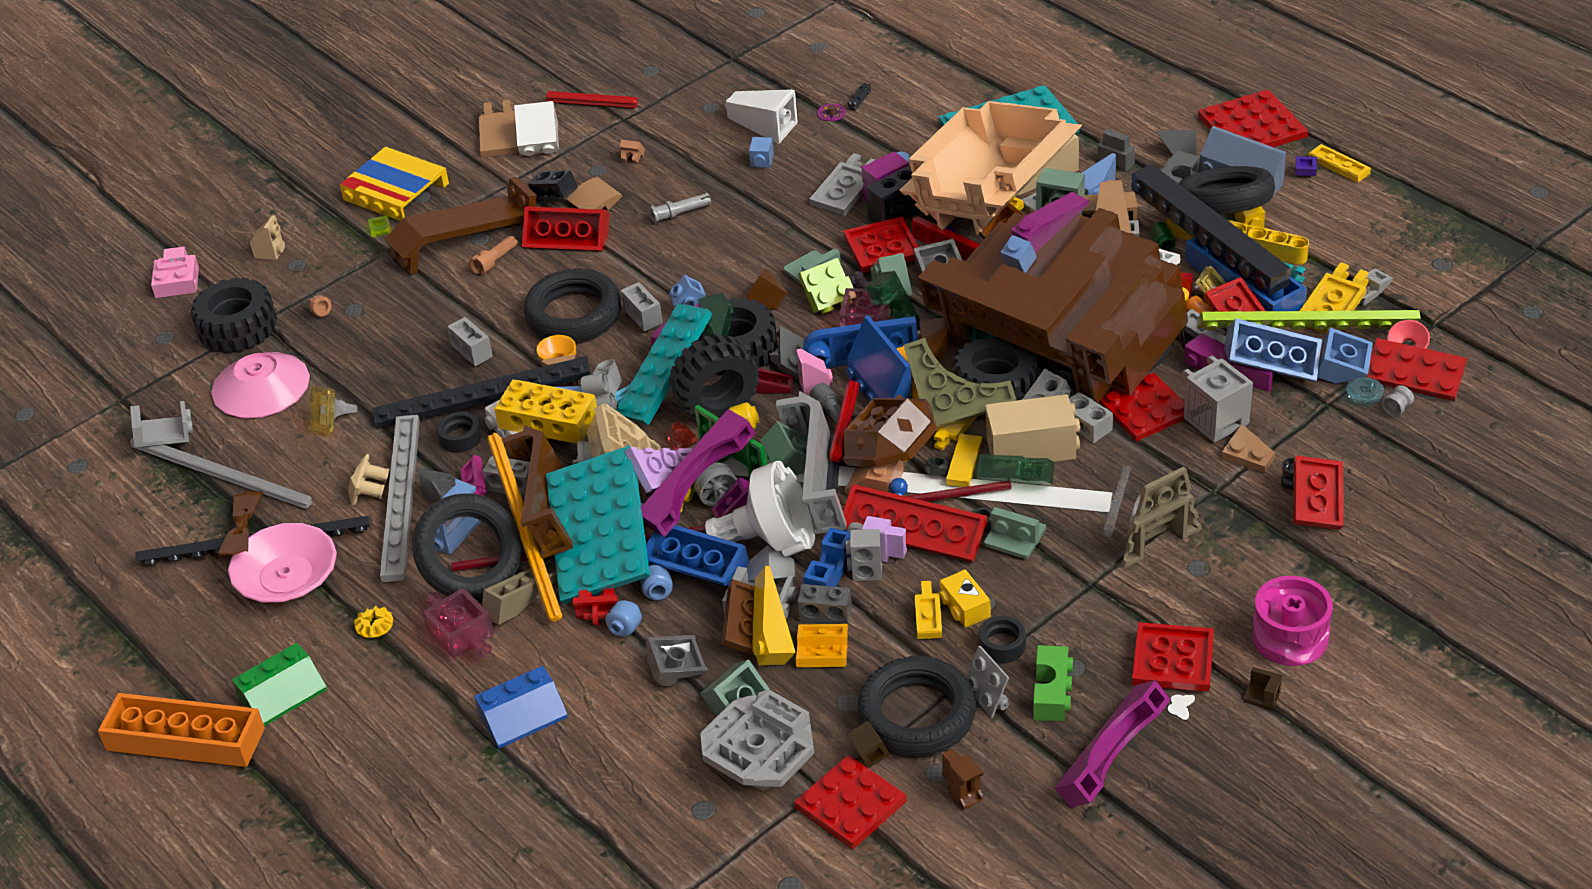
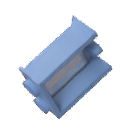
[435,479,482,555]

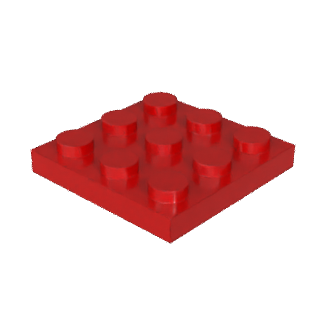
[843,217,919,274]
[1098,372,1185,442]
[1132,622,1214,692]
[794,755,907,849]

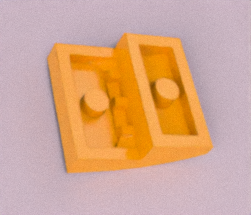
[796,624,848,667]

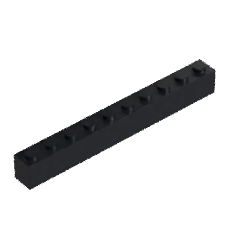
[1131,164,1291,296]

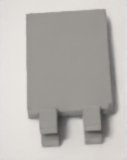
[810,153,875,216]

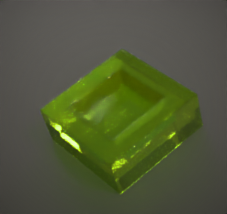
[368,215,391,237]

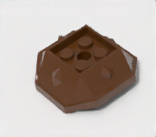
[842,394,938,467]

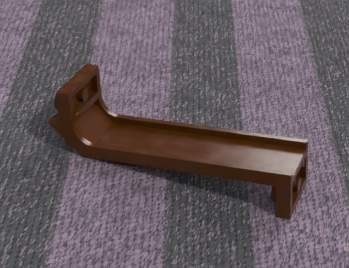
[385,177,536,275]
[502,426,573,558]

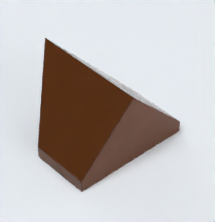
[746,269,788,310]

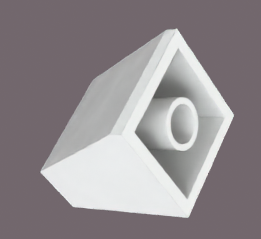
[514,101,559,156]

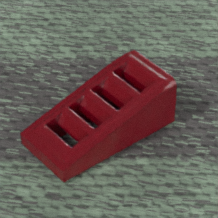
[755,368,794,393]

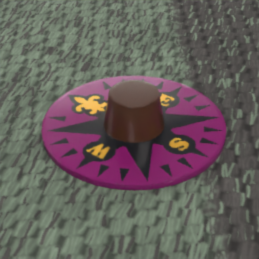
[817,104,846,121]

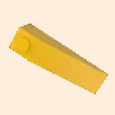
[752,566,796,665]

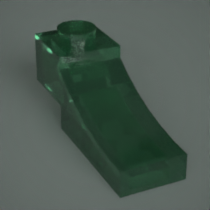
[977,455,1055,485]

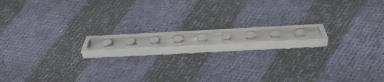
[380,415,420,582]

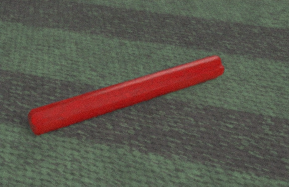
[546,91,638,108]
[829,380,859,462]

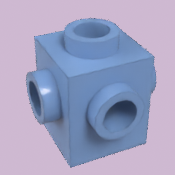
[669,274,706,307]

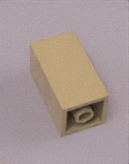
[985,394,1080,469]

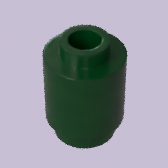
[1149,222,1176,251]

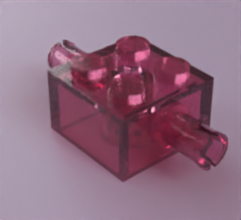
[839,282,890,327]
[422,588,494,658]

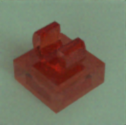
[665,421,697,450]

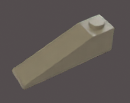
[481,559,558,625]

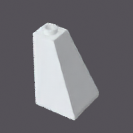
[725,90,798,144]

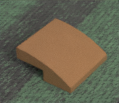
[566,177,622,210]

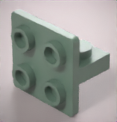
[984,507,1046,559]

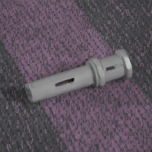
[649,193,711,224]

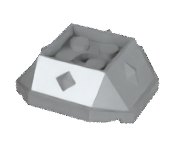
[700,689,814,791]

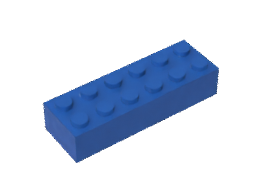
[1185,238,1307,311]

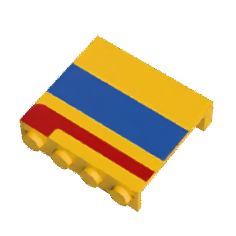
[340,147,449,221]

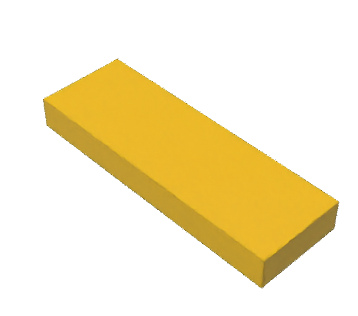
[1308,144,1371,183]
[946,434,982,487]

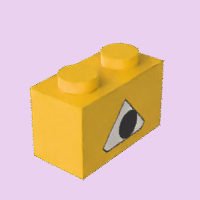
[938,569,991,628]

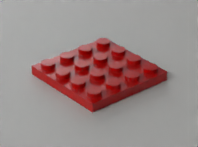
[1198,89,1308,147]

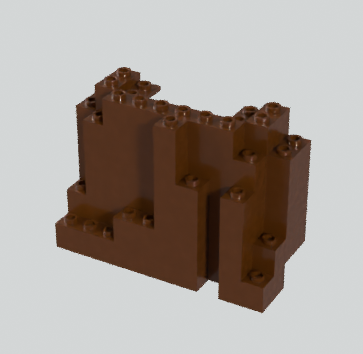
[918,202,1188,403]

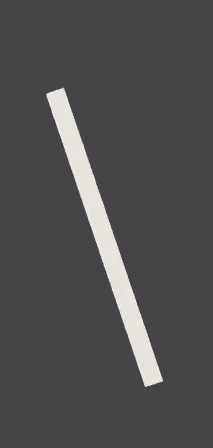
[724,457,1112,512]

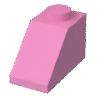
[796,349,833,396]

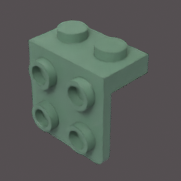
[784,248,841,286]

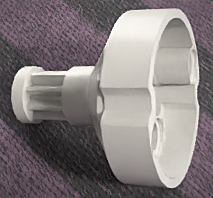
[705,461,815,557]

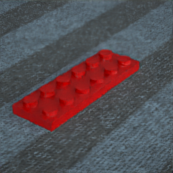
[843,484,988,563]

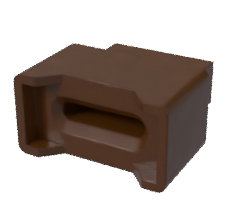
[942,749,984,810]

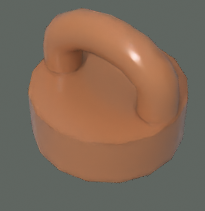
[309,295,332,317]

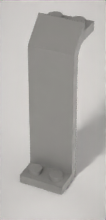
[776,391,847,534]

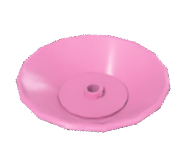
[211,352,310,419]
[228,523,337,603]

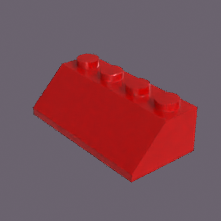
[522,207,610,251]

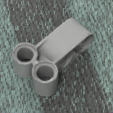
[581,359,622,410]

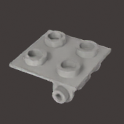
[966,646,1009,718]

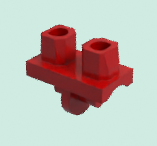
[573,588,618,626]

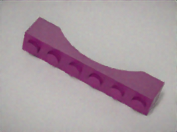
[641,409,756,537]
[1054,680,1171,808]

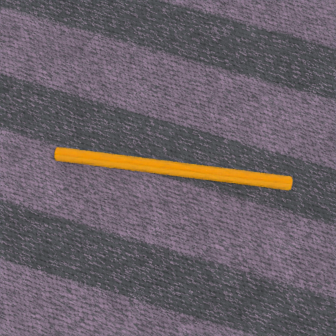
[487,433,562,623]

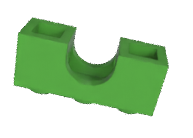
[1034,645,1073,721]

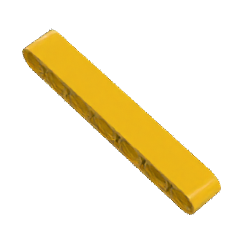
[1166,217,1309,265]

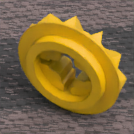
[354,606,393,638]

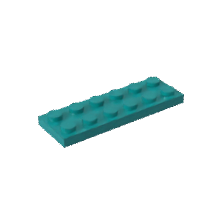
[616,304,712,425]

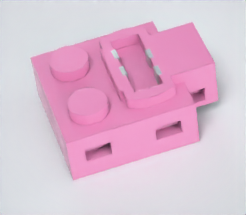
[151,247,199,298]

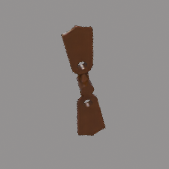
[218,491,263,557]

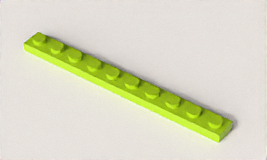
[1197,310,1421,331]

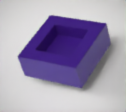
[1295,156,1317,176]

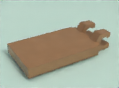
[479,100,519,158]

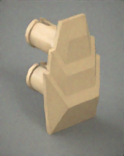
[348,454,390,506]

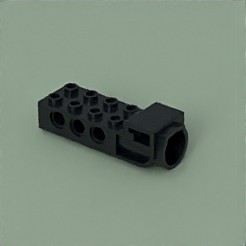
[866,165,922,223]

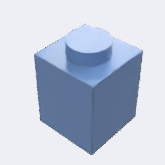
[749,137,774,168]
[1000,235,1037,273]

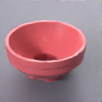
[1387,320,1430,349]

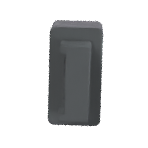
[1097,128,1135,172]

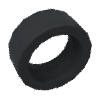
[437,412,481,453]
[978,616,1026,663]

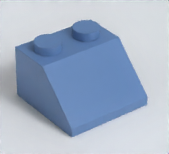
[1317,328,1373,384]

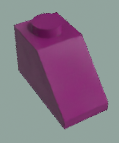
[711,477,750,519]

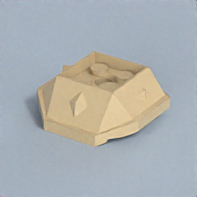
[587,403,661,495]

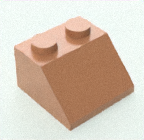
[844,459,904,494]

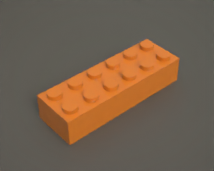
[98,693,265,767]

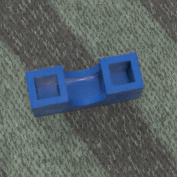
[803,528,851,587]

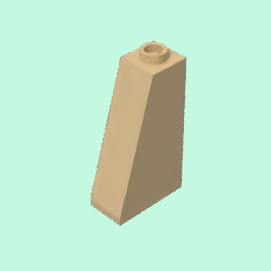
[1018,134,1079,195]

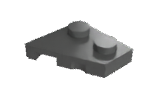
[777,326,804,380]

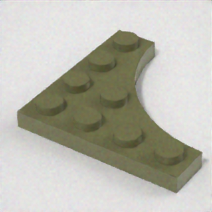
[903,338,1017,428]

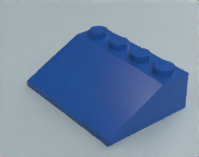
[846,315,912,403]

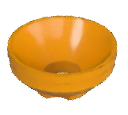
[536,335,576,361]

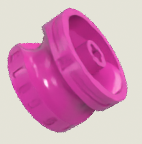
[1252,576,1333,666]

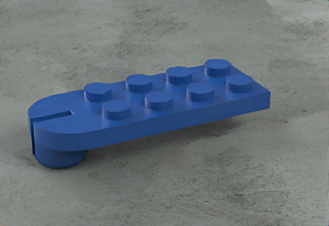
[803,316,918,368]

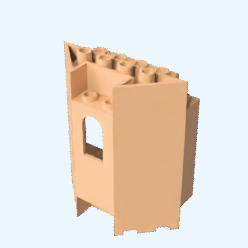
[900,101,1082,235]

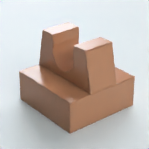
[620,140,645,163]

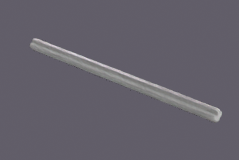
[130,439,312,509]

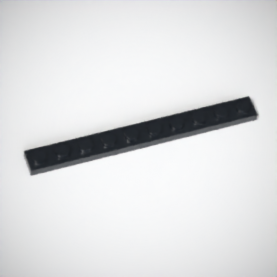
[373,356,591,429]
[135,515,373,565]

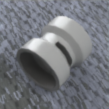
[1382,386,1414,417]

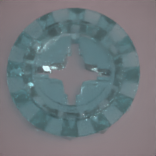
[1346,377,1384,405]

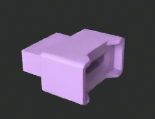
[862,516,907,562]

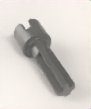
[810,382,852,424]

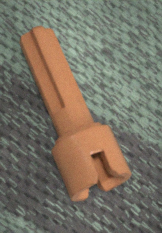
[469,236,517,275]

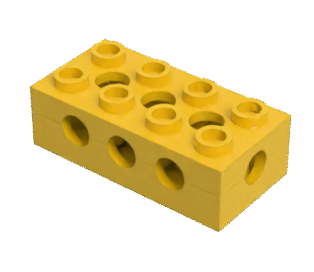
[494,379,597,444]

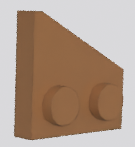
[1222,425,1275,473]

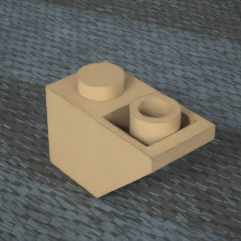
[250,215,285,260]

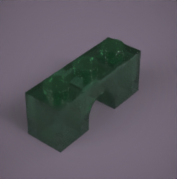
[865,271,920,330]

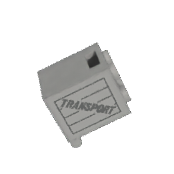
[1182,356,1253,443]

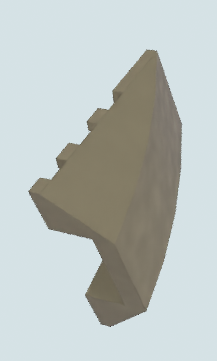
[1121,467,1202,568]

